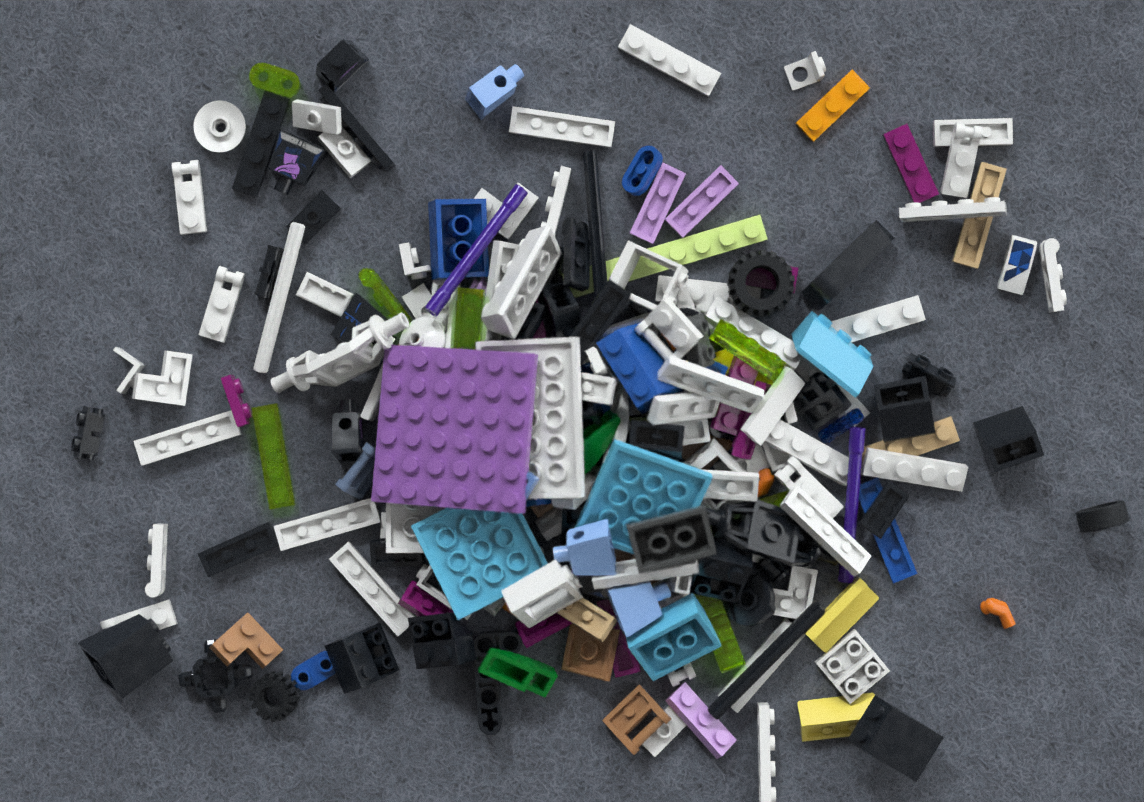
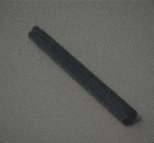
[583,150,607,298]
[707,601,825,719]

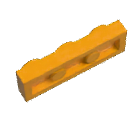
[795,69,870,142]

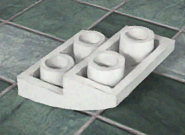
[814,629,890,704]

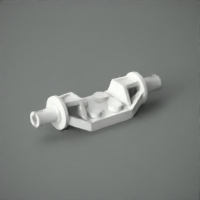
[271,313,409,393]

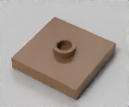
[561,623,620,681]

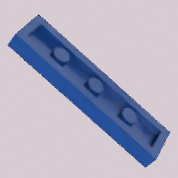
[859,477,917,583]

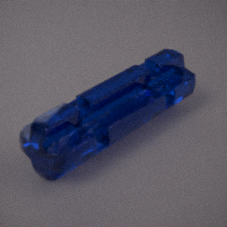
[818,408,864,444]

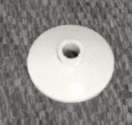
[194,101,246,153]
[399,317,446,348]

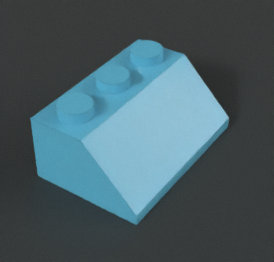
[792,311,873,398]
[626,593,722,681]

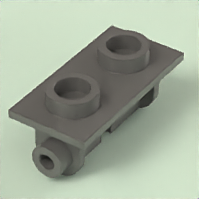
[686,313,715,368]

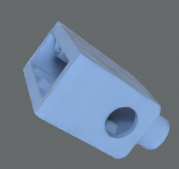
[465,64,524,120]
[553,519,616,575]
[605,581,671,637]

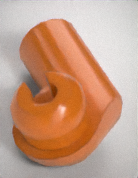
[757,468,775,498]
[980,598,1016,629]

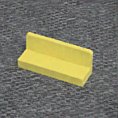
[805,576,879,653]
[797,693,875,742]

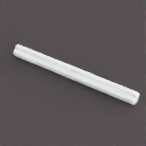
[253,222,305,373]

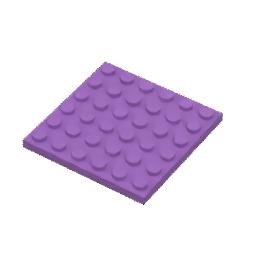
[371,345,538,514]

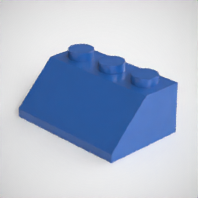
[428,199,489,280]
[596,322,682,414]

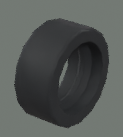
[1075,500,1130,533]

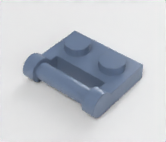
[335,442,376,500]

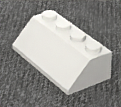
[481,226,562,340]

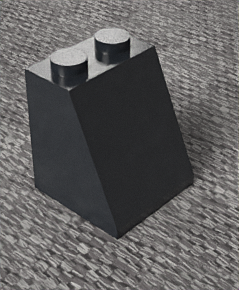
[78,614,173,699]
[848,695,944,782]

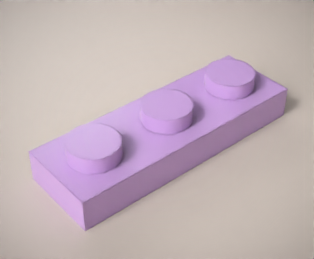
[630,163,686,244]
[665,165,739,238]
[665,682,737,759]

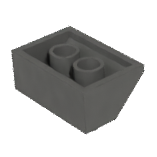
[626,505,717,574]

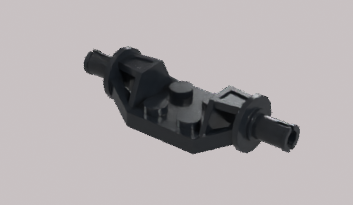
[700,500,838,568]

